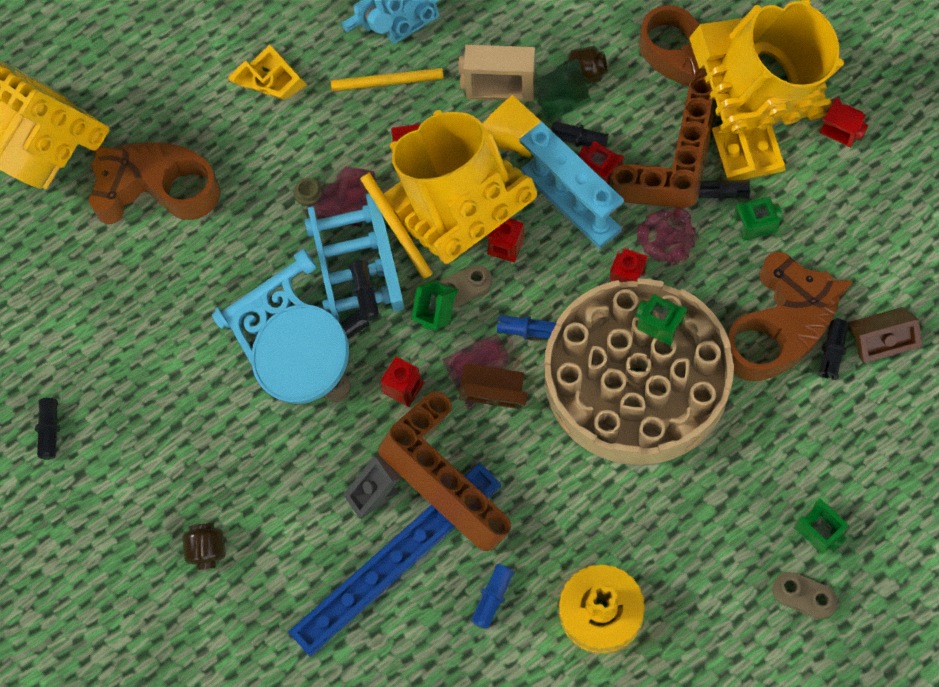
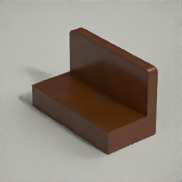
[848,307,922,363]
[459,363,527,409]

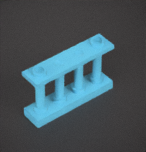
[519,122,624,249]
[305,194,405,322]

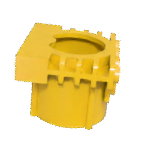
[689,0,844,134]
[0,60,109,189]
[384,110,537,264]

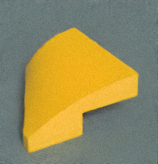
[228,45,307,100]

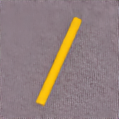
[331,68,444,91]
[360,172,433,280]

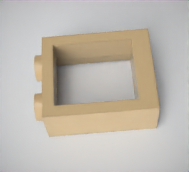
[459,45,536,102]

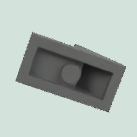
[343,455,401,519]

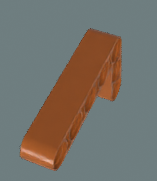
[611,74,717,208]
[378,391,511,551]

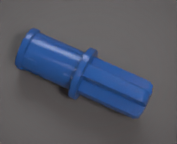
[497,314,556,339]
[471,564,515,629]

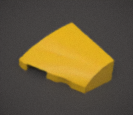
[482,95,552,158]

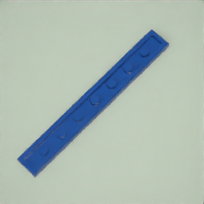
[288,462,501,657]

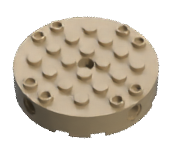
[544,278,734,465]

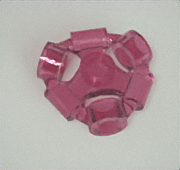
[636,207,696,266]

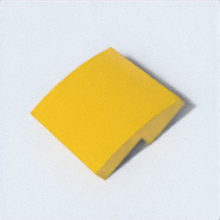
[712,126,786,180]

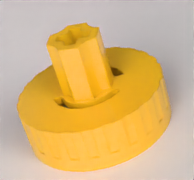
[559,564,645,654]

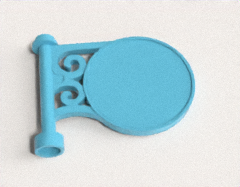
[212,248,349,404]

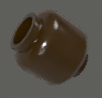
[564,46,608,86]
[182,523,226,570]

